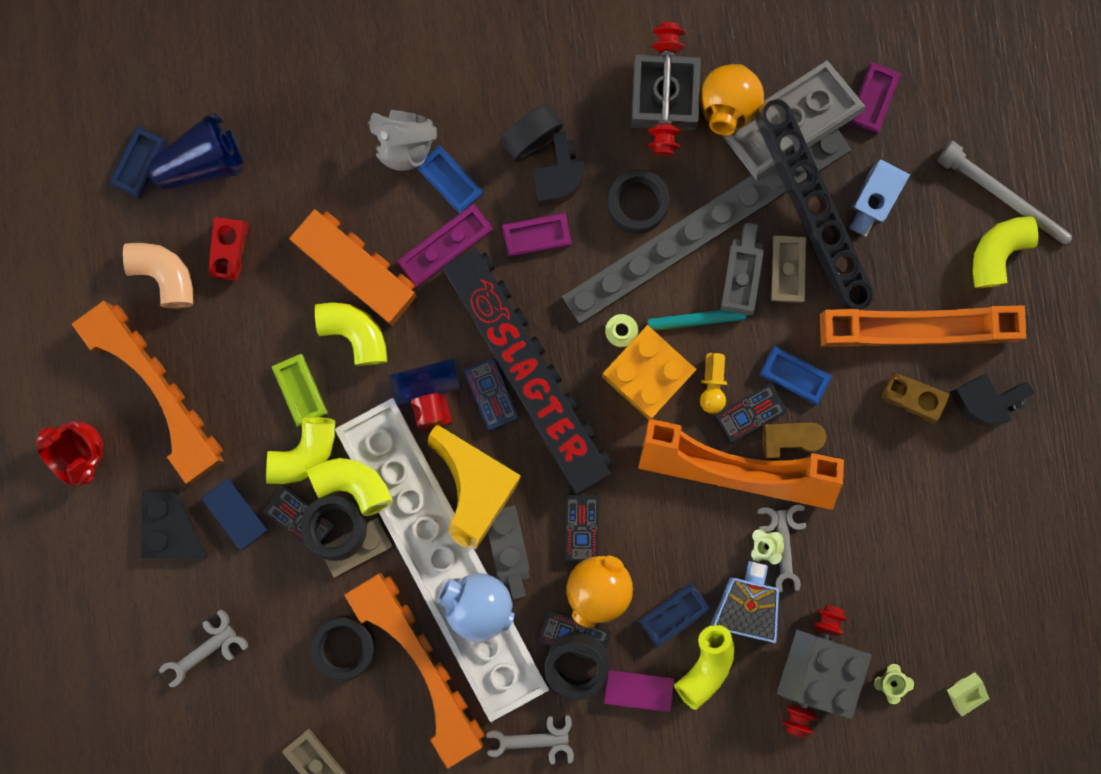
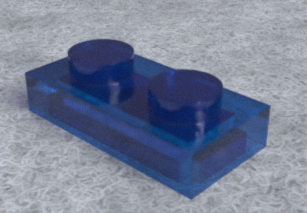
[390,359,460,405]

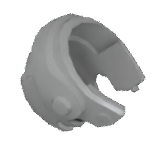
[368,110,437,171]

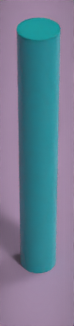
[648,310,746,331]

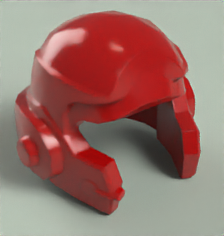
[36,421,104,487]

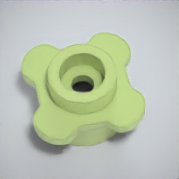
[751,529,784,565]
[874,664,914,704]

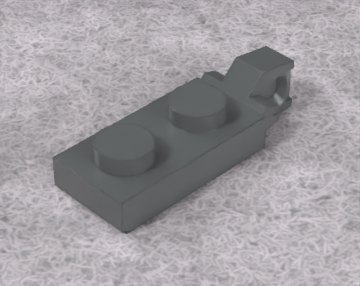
[720,223,764,316]
[488,505,530,599]

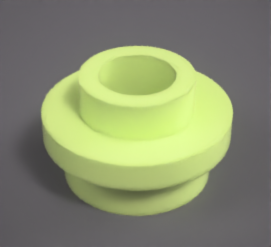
[605,314,638,347]

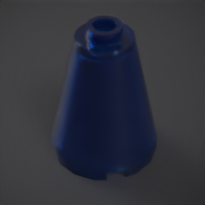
[148,113,243,190]

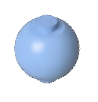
[438,573,514,641]

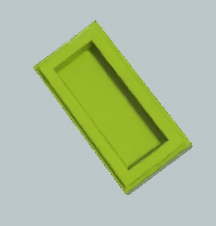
[271,354,328,427]

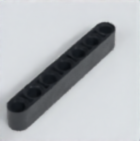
[755,99,874,310]

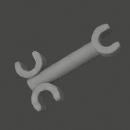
[757,505,806,592]
[159,610,248,687]
[486,715,574,764]

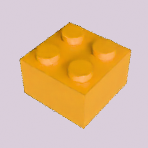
[602,325,697,420]

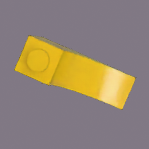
[427,424,521,550]

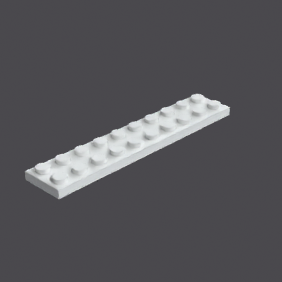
[335,398,549,722]

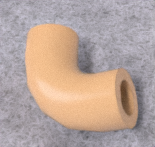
[123,243,193,308]

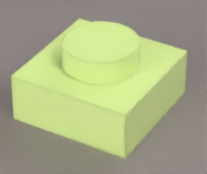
[947,672,989,716]

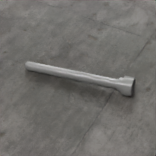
[937,140,1072,245]

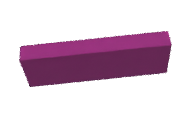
[396,203,494,289]

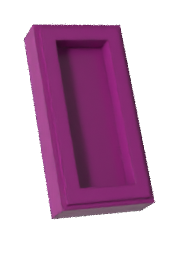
[847,62,902,135]
[502,212,572,258]
[604,670,674,712]

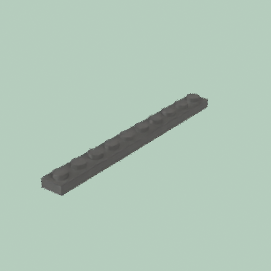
[562,129,851,325]

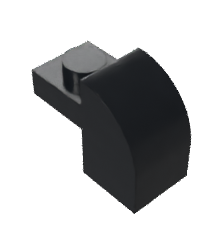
[532,131,584,207]
[950,374,1034,426]

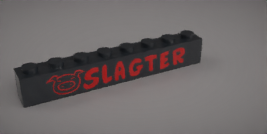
[442,247,612,495]

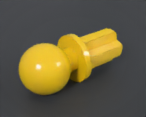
[700,353,727,414]

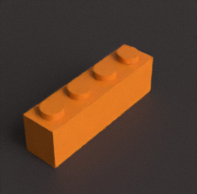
[289,209,417,326]

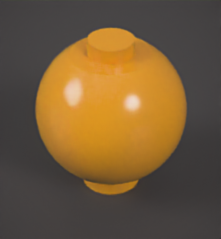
[699,64,764,136]
[566,556,633,628]

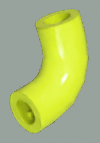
[973,216,1038,288]
[315,302,387,366]
[266,417,335,484]
[306,458,393,516]
[674,625,734,710]

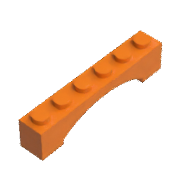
[72,301,224,485]
[820,305,1026,347]
[638,419,844,510]
[344,573,485,769]

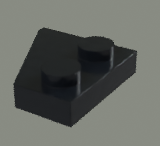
[141,492,207,558]

